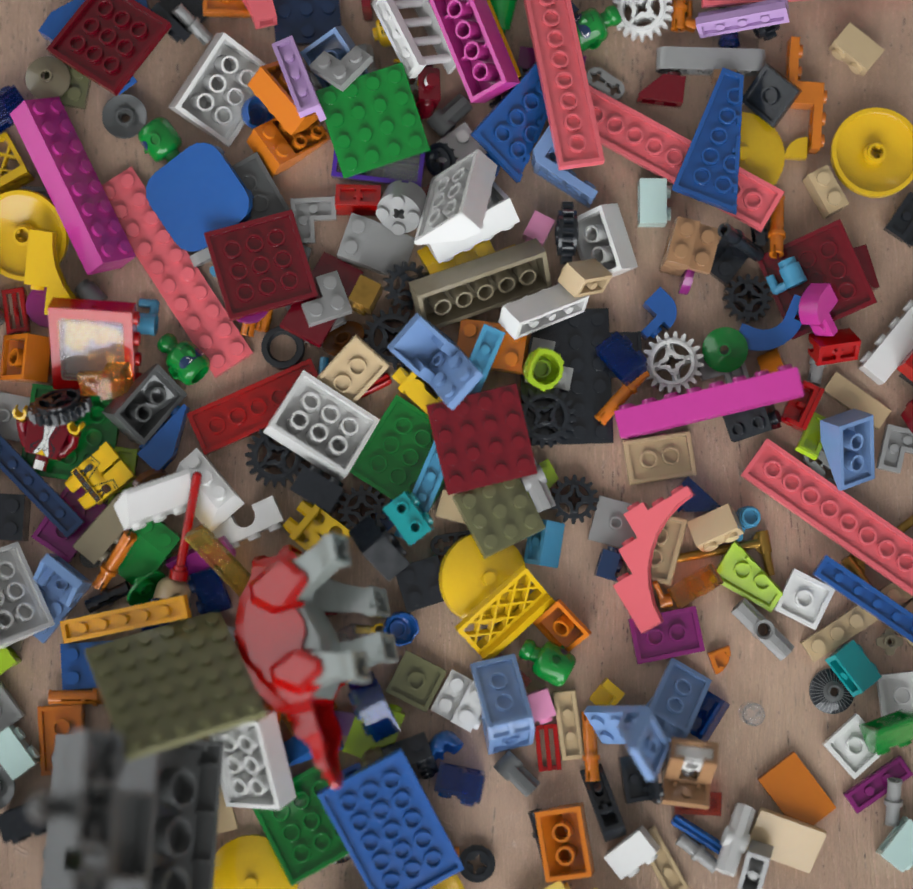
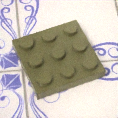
[452,478,546,559]

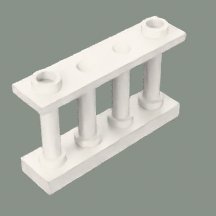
[371,0,456,79]

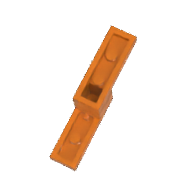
[785,36,827,154]

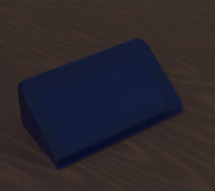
[689,691,730,742]

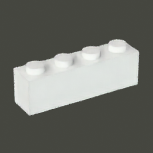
[498,283,590,339]
[858,299,913,385]

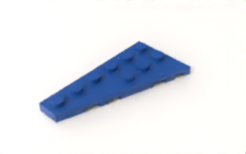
[470,62,547,183]
[672,68,744,215]

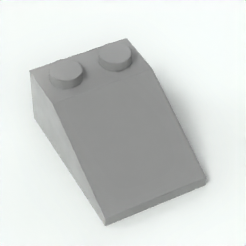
[337,213,415,279]

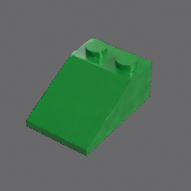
[118,521,181,585]
[859,709,913,755]

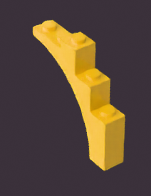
[24,228,124,351]

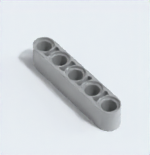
[656,46,766,76]

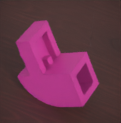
[799,283,838,336]

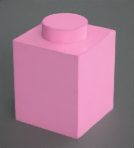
[522,210,555,247]
[527,687,556,724]

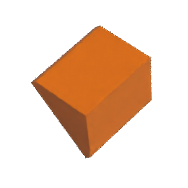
[533,599,592,652]

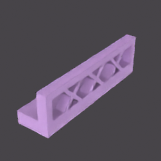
[695,0,790,38]
[271,35,326,122]

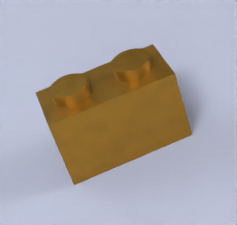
[348,275,383,316]

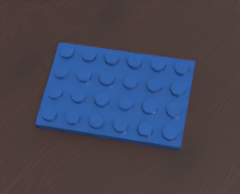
[317,748,464,889]

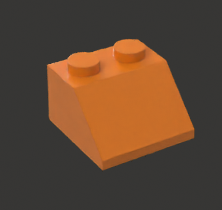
[0,333,51,383]

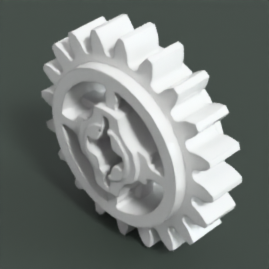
[612,0,674,42]
[642,331,705,394]

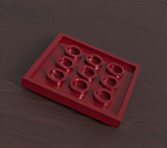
[47,0,172,96]
[204,209,318,321]
[757,219,877,340]
[426,383,538,495]

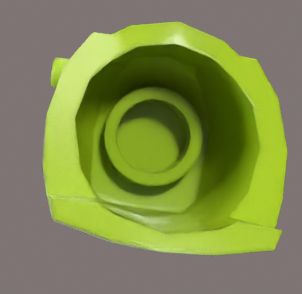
[523,348,564,392]

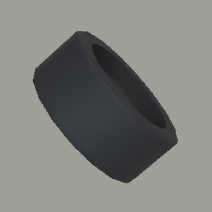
[261,326,305,370]

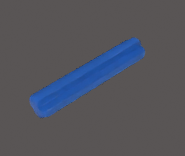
[671,813,722,855]

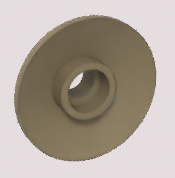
[25,56,71,99]

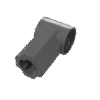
[427,93,473,138]
[493,750,540,797]

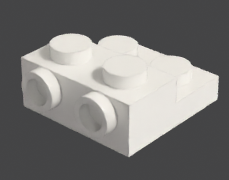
[430,669,482,733]

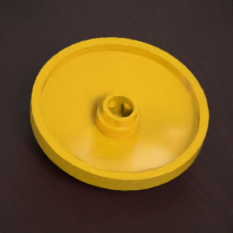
[830,107,913,198]
[739,112,785,185]
[0,189,69,281]
[439,534,526,625]
[213,834,299,889]

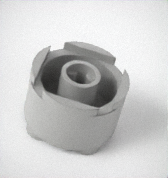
[376,180,426,235]

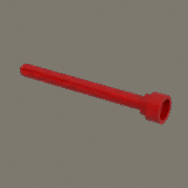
[169,471,202,582]

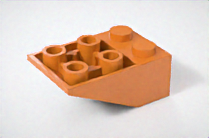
[246,118,331,177]

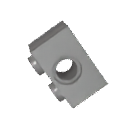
[737,839,774,889]

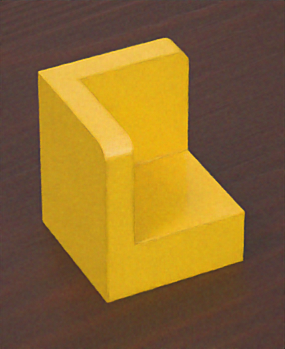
[589,678,625,706]

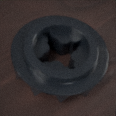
[425,142,458,176]
[459,845,495,883]

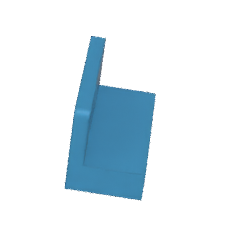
[524,519,565,568]

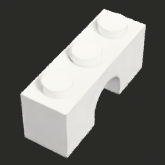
[213,495,285,549]

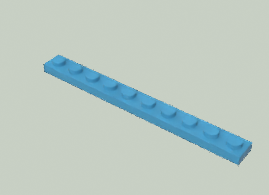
[394,324,506,544]

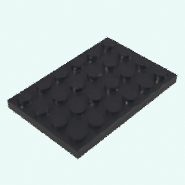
[520,308,613,446]

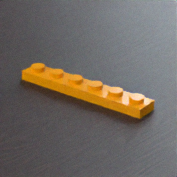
[60,594,191,644]

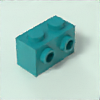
[382,491,434,546]
[825,640,882,697]

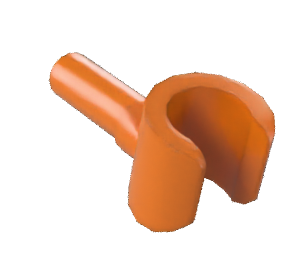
[685,0,696,33]
[652,580,673,608]

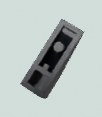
[580,763,627,842]

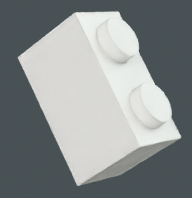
[604,825,660,880]

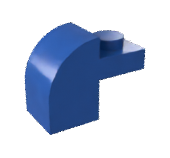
[641,287,677,340]

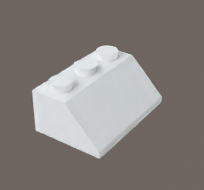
[577,203,638,277]
[176,448,245,533]
[114,469,191,531]

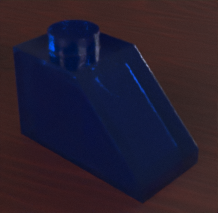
[667,477,721,513]

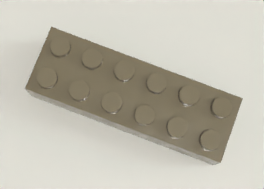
[409,238,552,328]

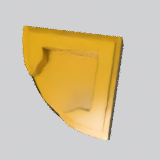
[785,137,808,161]

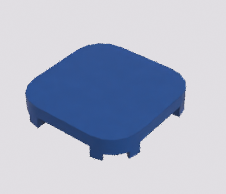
[146,143,254,252]

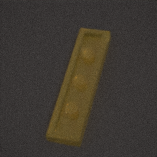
[184,524,251,597]

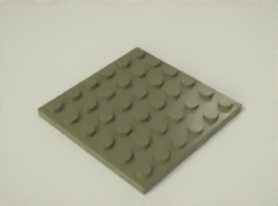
[84,610,267,762]

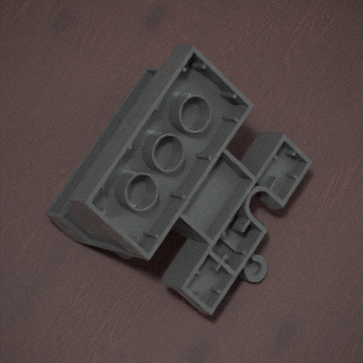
[27,729,223,889]

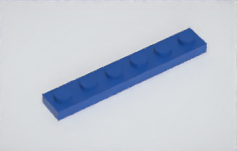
[812,555,913,643]

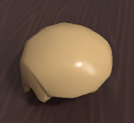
[153,577,191,599]

